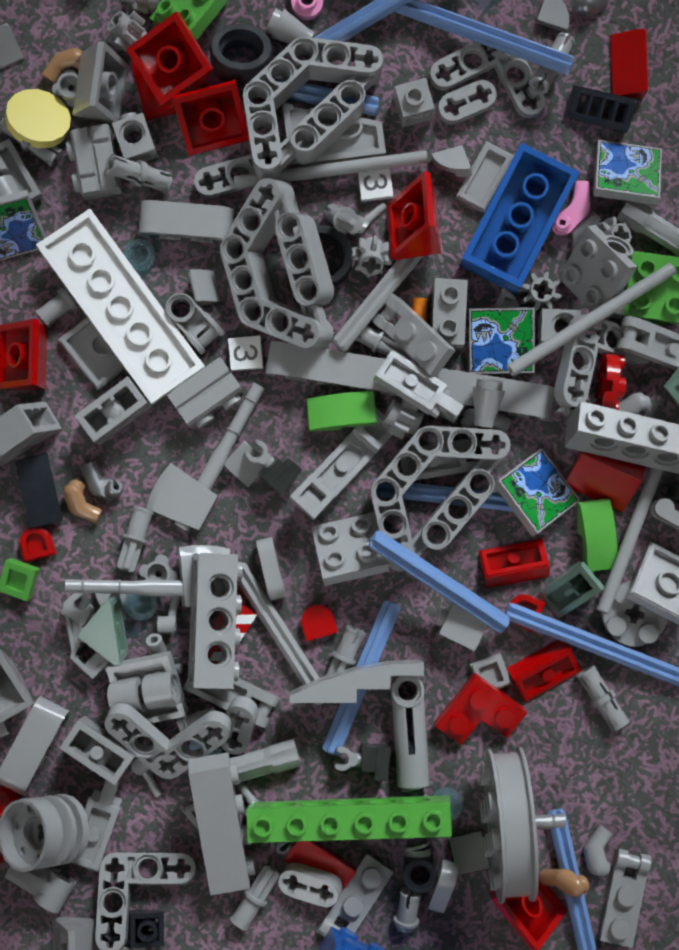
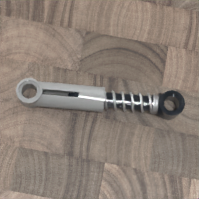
[390,676,437,893]

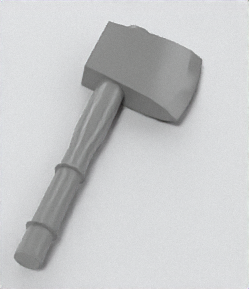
[146,382,265,531]
[64,545,230,607]

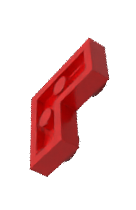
[434,672,528,745]

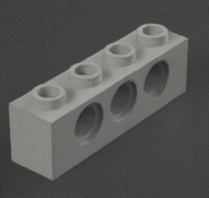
[564,401,679,474]
[188,553,243,689]

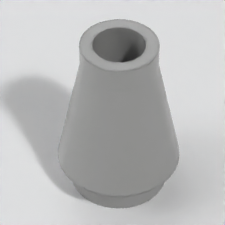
[265,8,314,44]
[473,378,505,428]

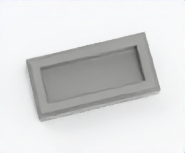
[455,141,514,213]

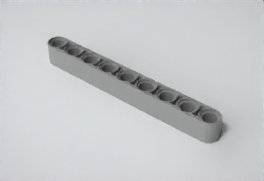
[265,341,554,421]

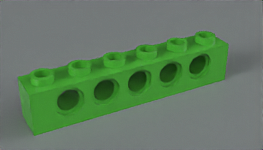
[246,795,452,843]

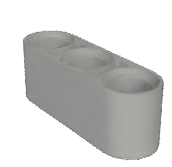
[138,200,234,243]
[0,696,70,796]

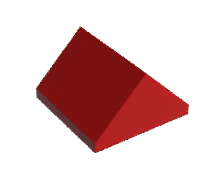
[126,11,213,106]
[172,80,249,156]
[387,171,441,260]
[0,319,48,390]
[565,451,646,512]
[487,874,568,950]

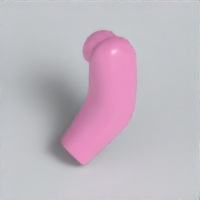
[552,181,591,236]

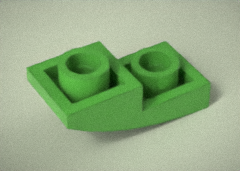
[306,391,377,432]
[577,498,618,572]

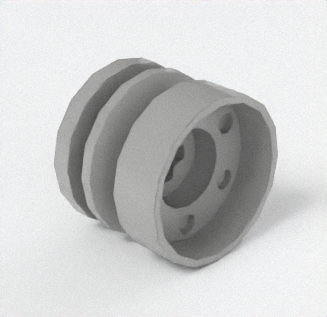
[0,793,89,872]

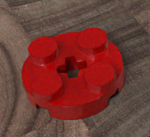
[594,353,626,410]

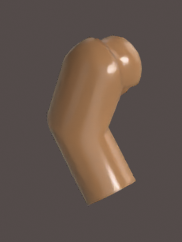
[41,47,82,84]
[63,479,103,524]
[539,869,589,897]

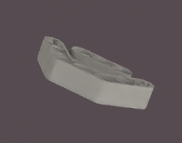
[243,37,383,180]
[220,178,334,348]
[371,426,511,572]

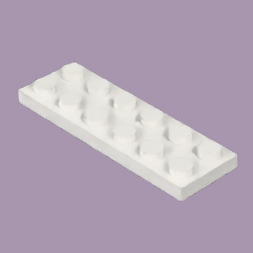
[36,209,205,406]

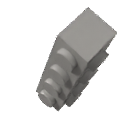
[188,752,255,896]

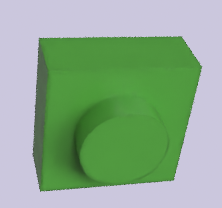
[0,558,40,601]

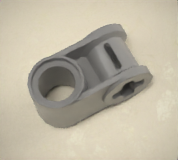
[166,293,225,355]

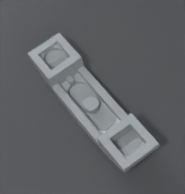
[289,407,393,520]

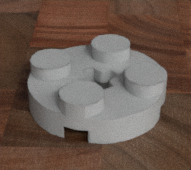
[601,581,667,647]

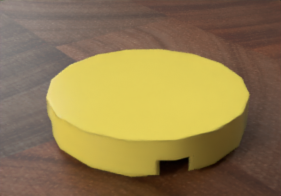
[4,89,71,148]

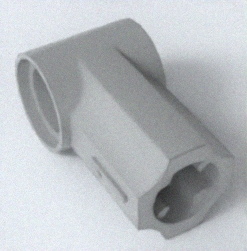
[5,866,76,913]

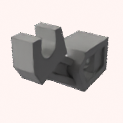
[61,593,110,679]

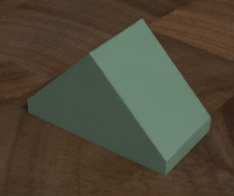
[538,562,605,619]
[77,594,129,665]

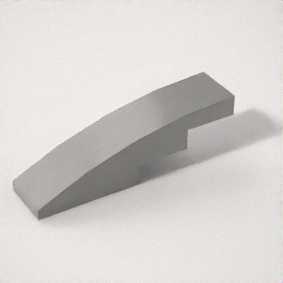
[288,659,424,703]

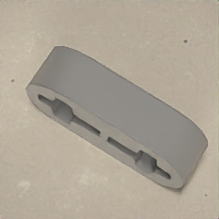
[438,80,497,125]
[256,537,286,601]
[221,696,259,755]
[427,859,459,914]
[278,862,343,907]

